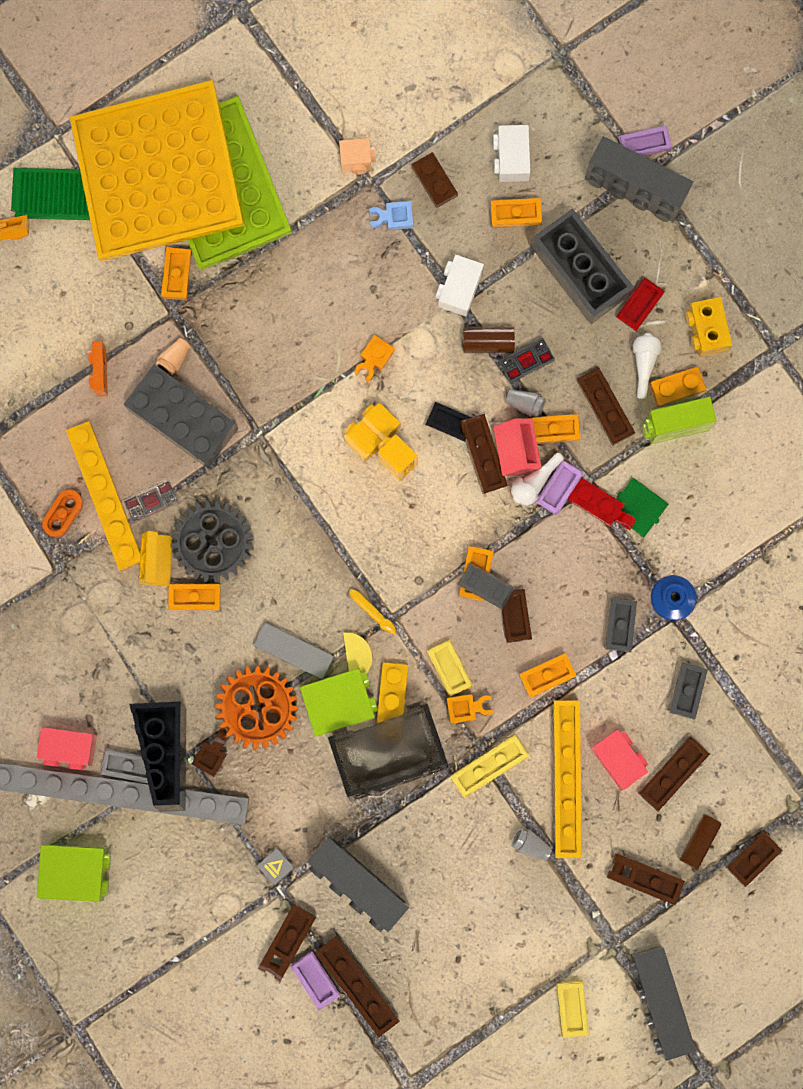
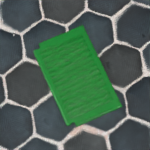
[11,167,90,220]

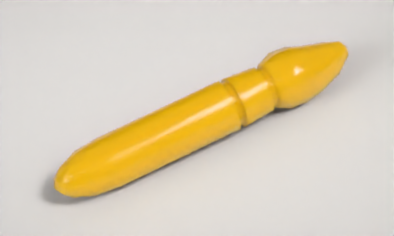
[349,589,396,635]

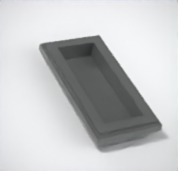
[458,562,515,610]

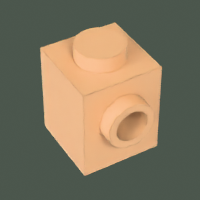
[339,138,376,175]

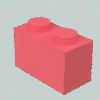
[493,419,542,476]
[36,727,97,770]
[590,729,648,791]

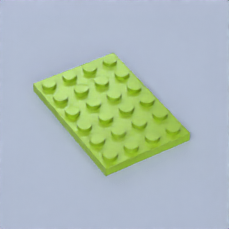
[188,96,293,271]

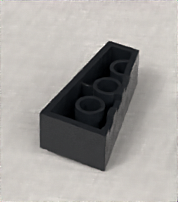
[129,701,187,812]

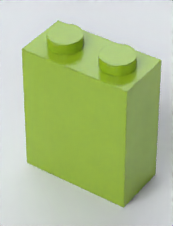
[642,397,717,445]
[300,668,378,737]
[37,845,111,902]

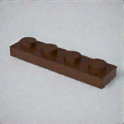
[315,936,400,1038]

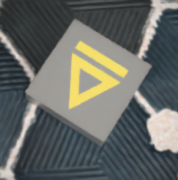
[257,848,294,885]

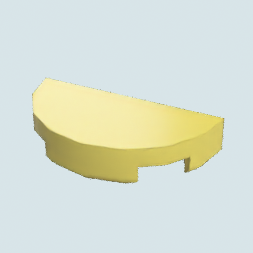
[343,633,373,674]

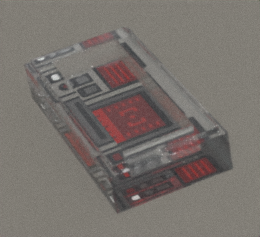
[122,479,179,524]

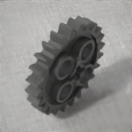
[170,500,254,584]

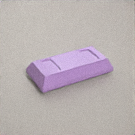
[618,125,673,156]
[536,460,584,515]
[290,951,341,1010]

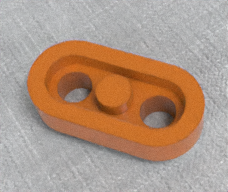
[42,490,83,538]

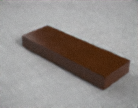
[576,367,635,446]
[459,414,508,494]
[638,736,710,812]

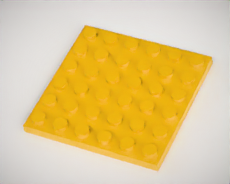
[70,80,245,262]

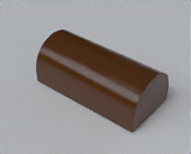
[463,327,515,353]
[679,814,722,870]

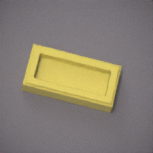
[427,640,473,697]
[556,981,589,1038]

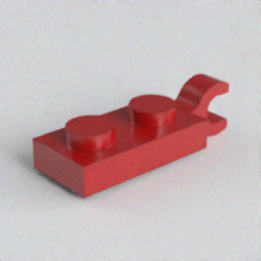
[568,478,636,531]

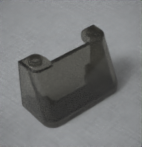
[328,702,448,801]

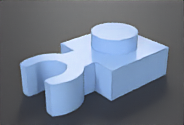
[369,201,413,230]

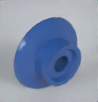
[651,575,697,621]

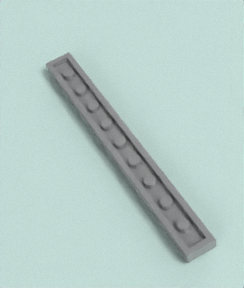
[0,763,249,825]

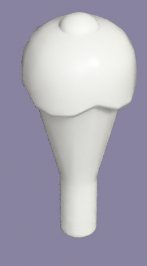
[633,333,661,399]
[511,453,564,506]

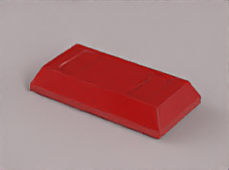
[616,277,665,331]

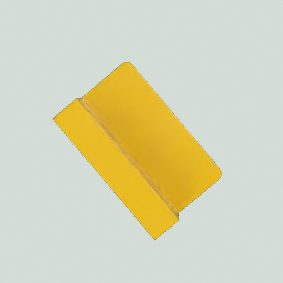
[139,531,172,587]

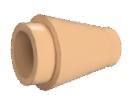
[156,338,191,376]

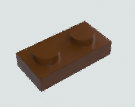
[411,152,458,209]
[726,831,783,887]

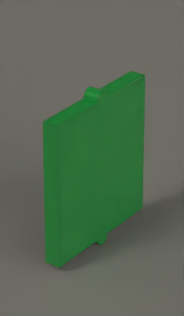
[617,478,669,538]

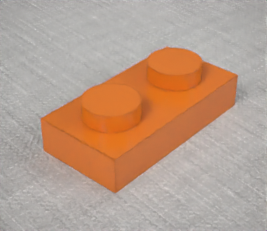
[88,341,108,397]

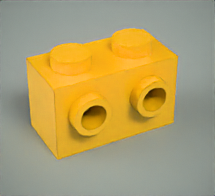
[685,297,732,357]

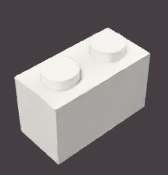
[493,125,530,182]
[436,255,484,317]

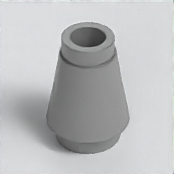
[506,389,546,418]
[511,828,552,861]

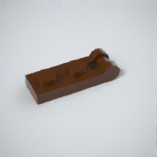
[606,853,685,906]
[258,904,317,982]

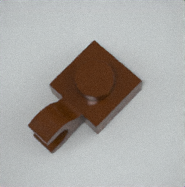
[192,729,229,777]

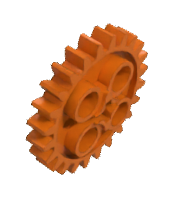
[214,666,299,751]

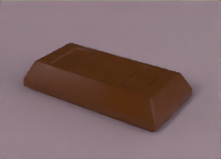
[502,589,532,643]

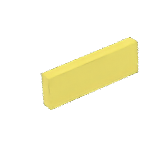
[450,734,529,798]

